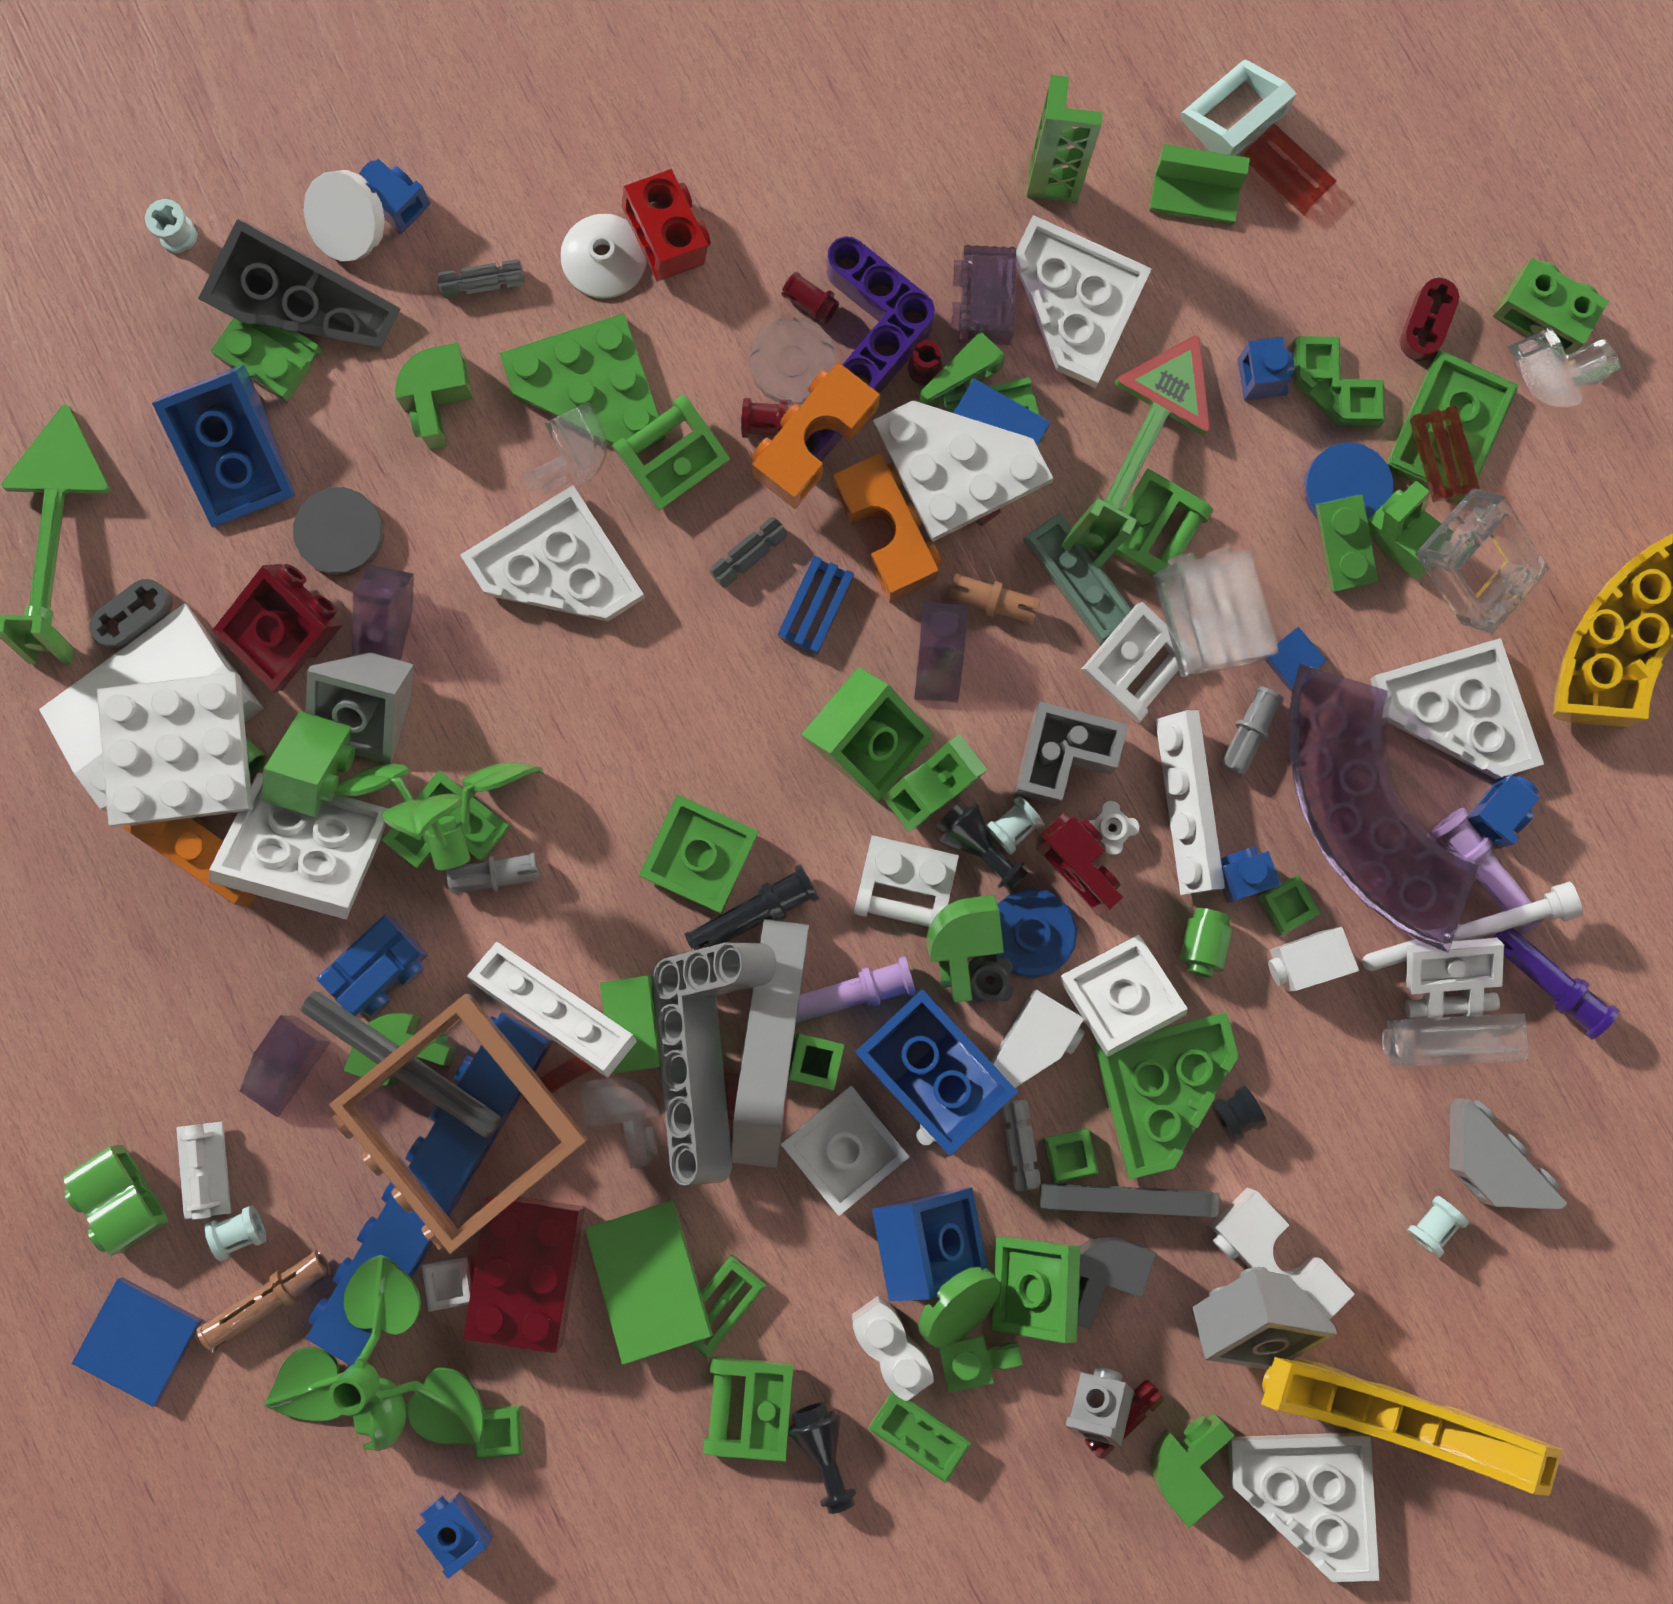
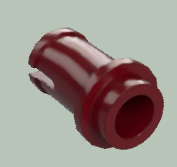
[781,272,839,324]
[908,340,942,385]

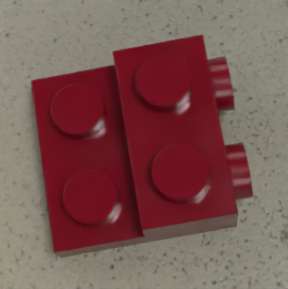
[212,564,343,692]
[1037,811,1123,915]

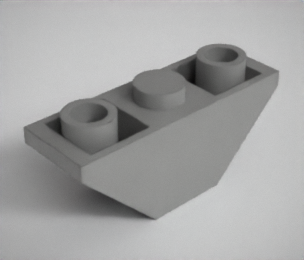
[1449,1098,1568,1210]

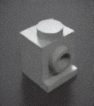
[1066,1367,1134,1447]

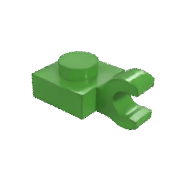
[939,1334,1023,1393]

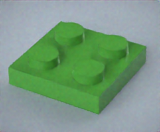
[639,794,759,914]
[992,1236,1080,1343]

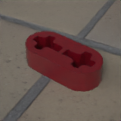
[1400,277,1460,361]

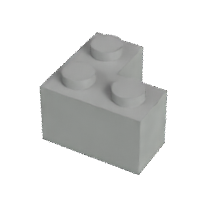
[1013,702,1128,807]

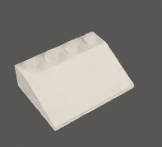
[39,603,265,812]

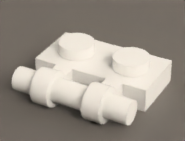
[1404,938,1504,1021]

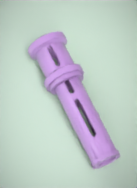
[1431,808,1545,934]
[796,956,917,1024]

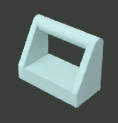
[1180,60,1297,156]

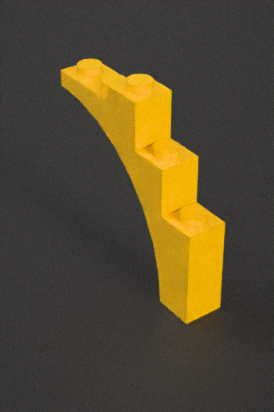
[1261,1357,1563,1496]

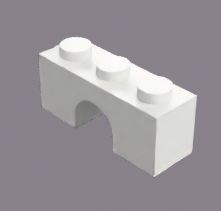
[1209,1187,1355,1320]

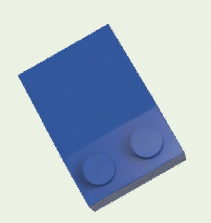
[152,364,295,528]
[855,989,1018,1156]

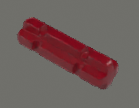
[1084,1380,1164,1459]

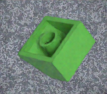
[801,667,934,802]

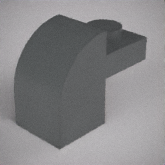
[1077,1236,1156,1330]

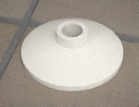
[561,214,647,299]

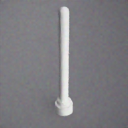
[1362,881,1583,971]

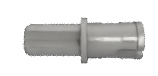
[1222,686,1284,775]
[447,853,539,893]

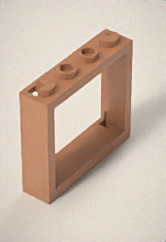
[329,994,588,1254]

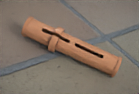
[197,1250,332,1353]

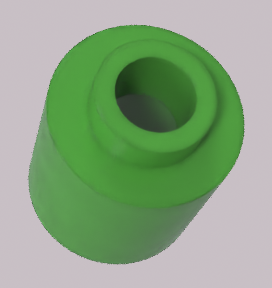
[1179,908,1233,978]

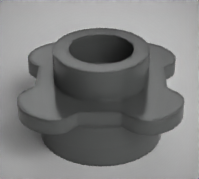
[968,957,1014,1002]

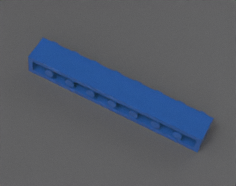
[306,1012,554,1366]

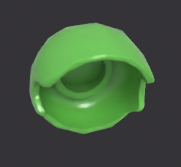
[353,1377,407,1451]

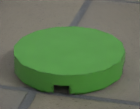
[918,1267,1000,1348]

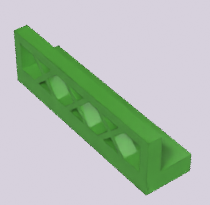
[1026,75,1103,203]

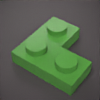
[382,770,511,870]

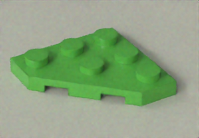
[499,313,666,446]
[1093,1012,1239,1180]

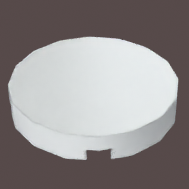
[303,170,385,261]

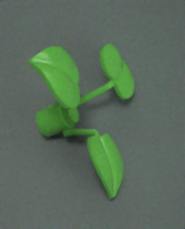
[335,762,544,870]
[265,1255,484,1447]

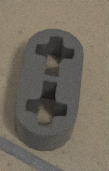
[89,579,172,650]

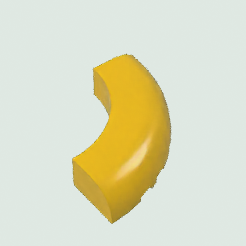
[1552,533,1673,727]

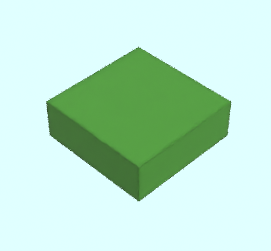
[1257,874,1321,936]
[1043,1128,1099,1184]
[475,1405,524,1459]

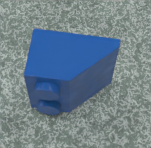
[872,1187,988,1302]

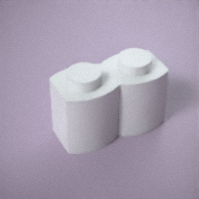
[852,1296,934,1401]

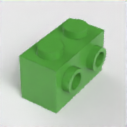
[1493,257,1609,359]
[262,711,355,817]

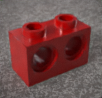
[621,169,711,282]

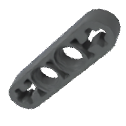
[1040,1183,1219,1217]

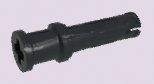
[684,864,820,951]

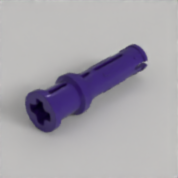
[1492,928,1620,1040]

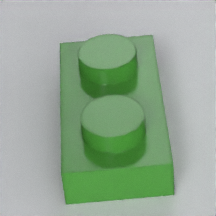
[1315,495,1379,592]

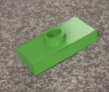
[868,1391,972,1483]

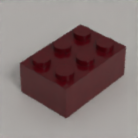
[463,1193,585,1353]

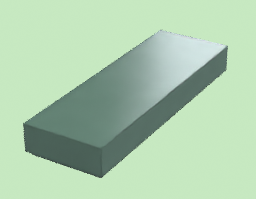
[1023,512,1132,646]

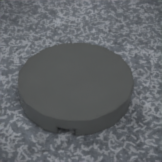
[293,487,384,576]

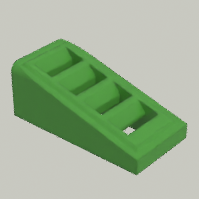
[919,333,1006,407]

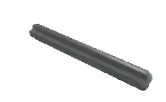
[301,991,501,1138]

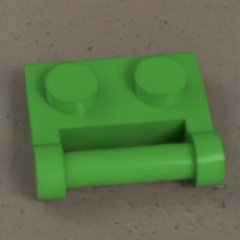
[612,394,731,511]
[1114,468,1214,585]
[703,1356,794,1462]

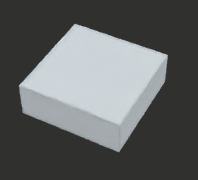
[422,1255,473,1312]

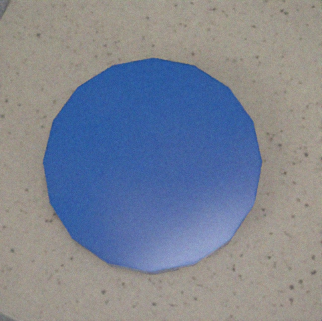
[1304,442,1394,521]
[992,888,1077,978]

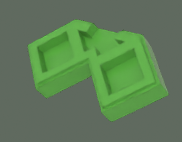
[1293,336,1385,427]

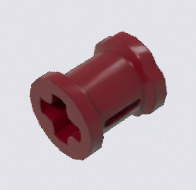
[741,398,788,438]

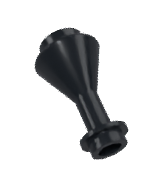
[936,800,1028,892]
[788,1401,856,1514]

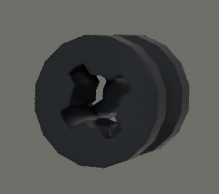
[1212,1086,1267,1143]

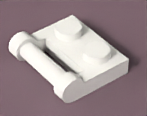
[1080,602,1197,723]
[853,835,959,929]

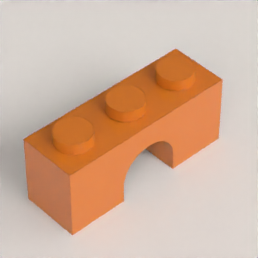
[751,362,880,509]
[832,452,942,602]
[122,817,258,908]

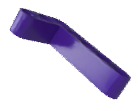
[807,236,935,462]

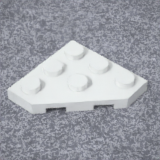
[1013,215,1152,388]
[873,400,1053,542]
[460,485,645,622]
[1370,638,1544,779]
[1228,1432,1379,1582]

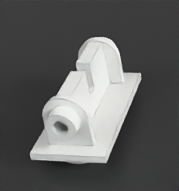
[176,1121,231,1220]

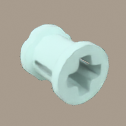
[145,199,198,254]
[986,796,1045,855]
[1407,1196,1469,1258]
[205,1205,266,1262]

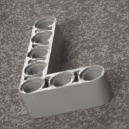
[732,919,809,1169]
[653,943,776,1186]

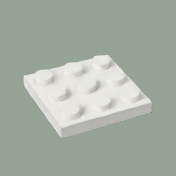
[97,672,253,827]
[209,772,388,920]

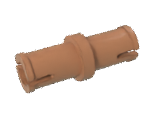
[948,573,1041,626]

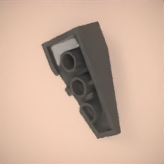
[198,219,401,348]

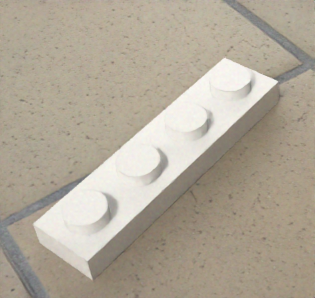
[1155,710,1225,895]
[467,941,637,1078]

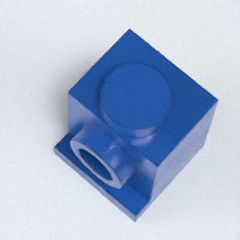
[359,159,431,234]
[1238,337,1294,401]
[1467,774,1540,849]
[1221,847,1281,903]
[416,1492,493,1579]

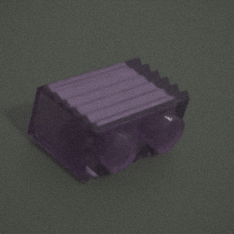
[951,245,1016,345]

